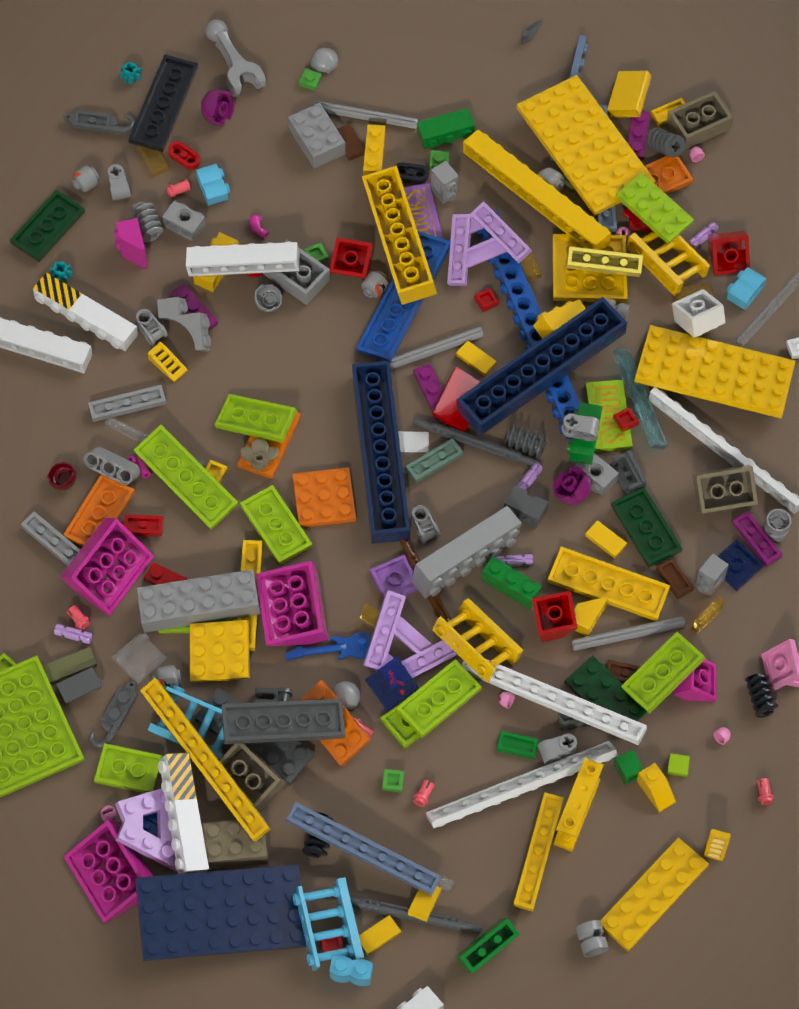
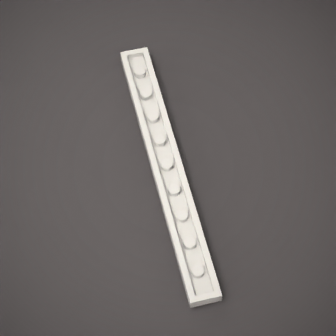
[649,387,799,514]
[462,659,647,745]
[426,741,618,828]

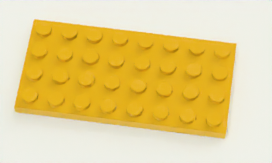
[516,75,656,216]
[634,325,795,419]

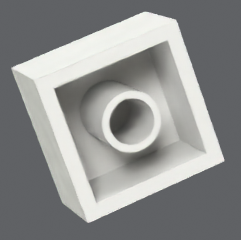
[672,289,726,338]

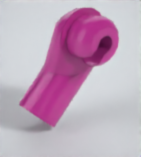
[249,214,269,240]
[127,455,151,478]

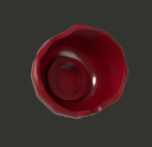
[47,462,76,491]

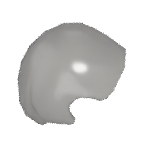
[310,48,339,74]
[254,284,283,312]
[332,681,361,711]

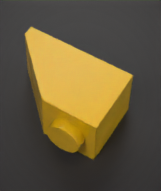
[574,597,608,636]
[637,763,676,813]

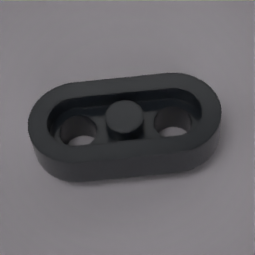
[395,162,429,184]

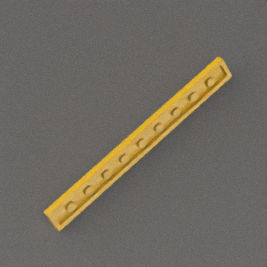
[140,678,271,842]

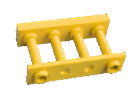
[626,231,710,296]
[432,598,524,683]
[553,758,604,852]

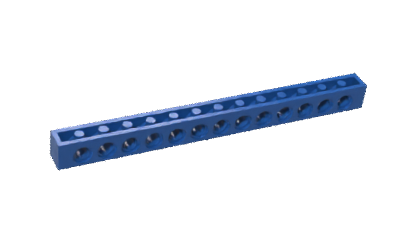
[476,210,580,440]

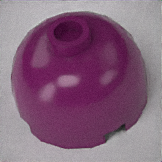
[201,89,235,126]
[553,466,592,505]

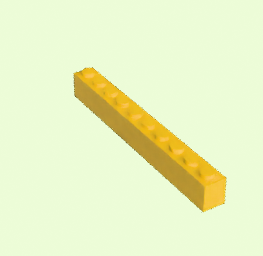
[463,129,611,250]

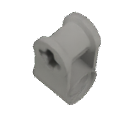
[108,164,131,201]
[136,309,168,346]
[561,414,600,441]
[411,505,441,544]
[537,734,577,765]

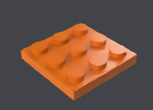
[292,467,356,528]

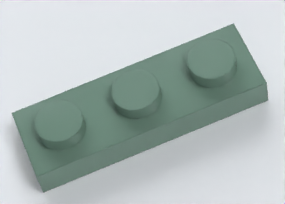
[405,438,463,483]

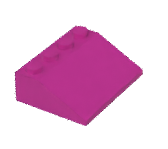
[60,518,154,615]
[256,561,329,646]
[63,820,153,923]

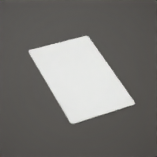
[398,431,429,453]

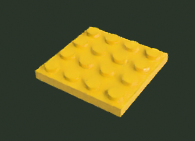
[552,234,627,303]

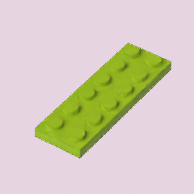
[133,425,239,530]

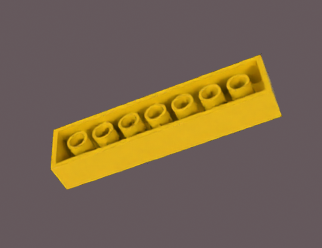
[362,165,437,305]

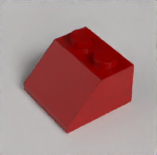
[708,230,750,276]
[330,237,374,279]
[532,591,578,642]

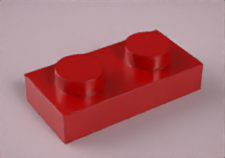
[124,514,164,536]
[144,562,187,585]

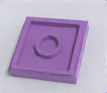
[369,555,418,599]

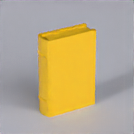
[607,71,651,118]

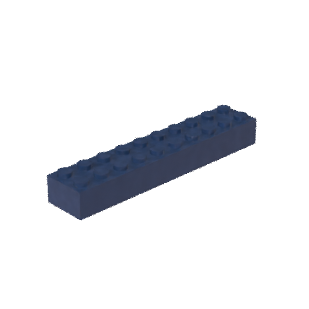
[456,297,627,436]
[352,361,410,544]

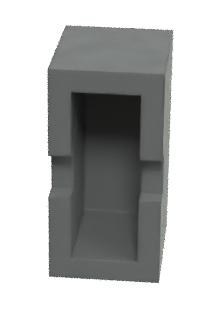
[504,485,549,528]

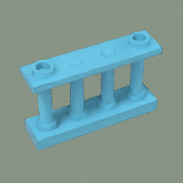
[148,685,224,760]
[293,877,364,971]

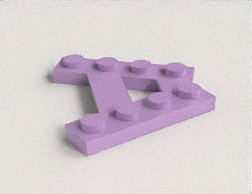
[447,201,532,286]
[363,590,458,689]
[115,788,178,873]

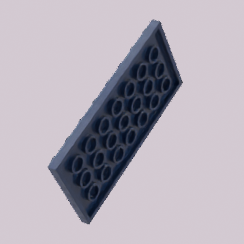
[135,865,307,961]

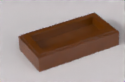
[337,124,365,161]
[656,558,694,600]

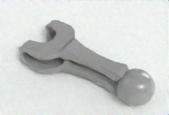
[205,19,266,97]

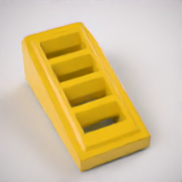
[148,342,188,383]
[704,829,731,861]

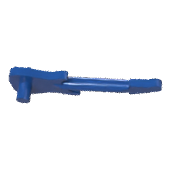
[285,631,371,661]

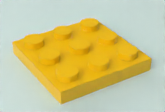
[190,620,250,683]

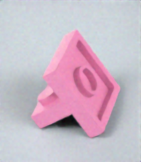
[761,639,799,691]

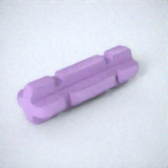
[688,222,719,249]
[517,463,542,491]
[496,554,533,567]
[54,624,92,644]

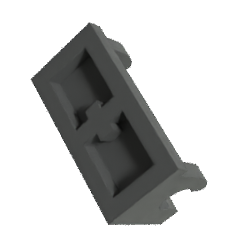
[610,450,647,496]
[56,667,102,704]

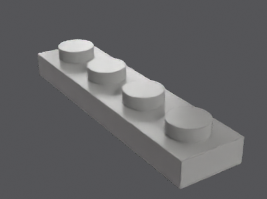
[88,385,166,422]
[21,512,80,566]

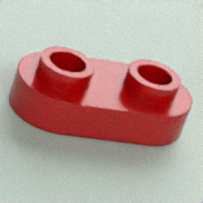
[168,141,200,170]

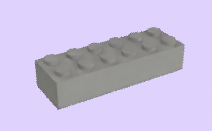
[411,506,521,599]
[137,569,260,633]

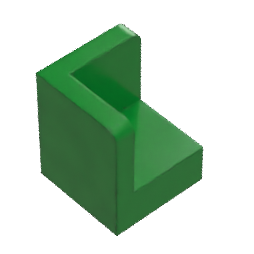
[614,750,644,785]

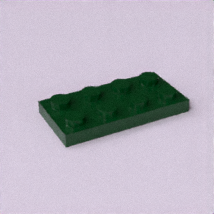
[10,190,85,262]
[611,487,682,568]
[564,655,648,722]

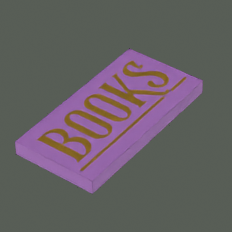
[404,183,443,239]

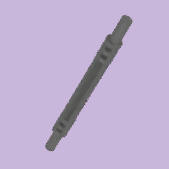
[413,417,539,466]
[350,897,482,933]

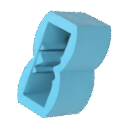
[196,164,231,206]
[726,267,766,310]
[329,955,373,986]

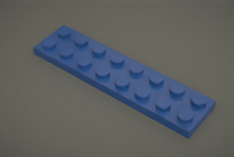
[356,231,451,363]

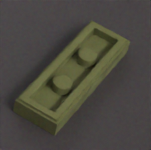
[42,647,97,684]

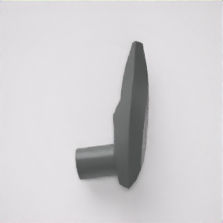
[521,20,543,44]

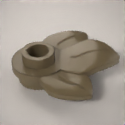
[241,438,279,471]

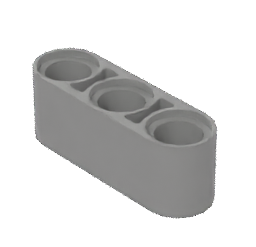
[84,447,140,485]

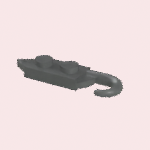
[63,110,135,134]
[89,680,138,749]

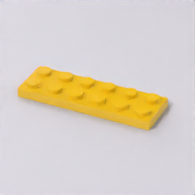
[547,547,670,622]
[600,837,709,952]

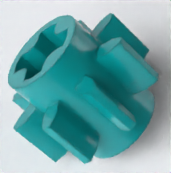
[120,62,142,84]
[49,260,73,283]

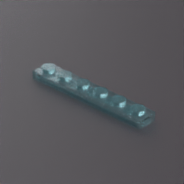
[613,348,668,450]

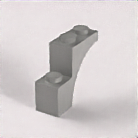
[157,297,211,352]

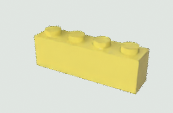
[566,246,643,277]

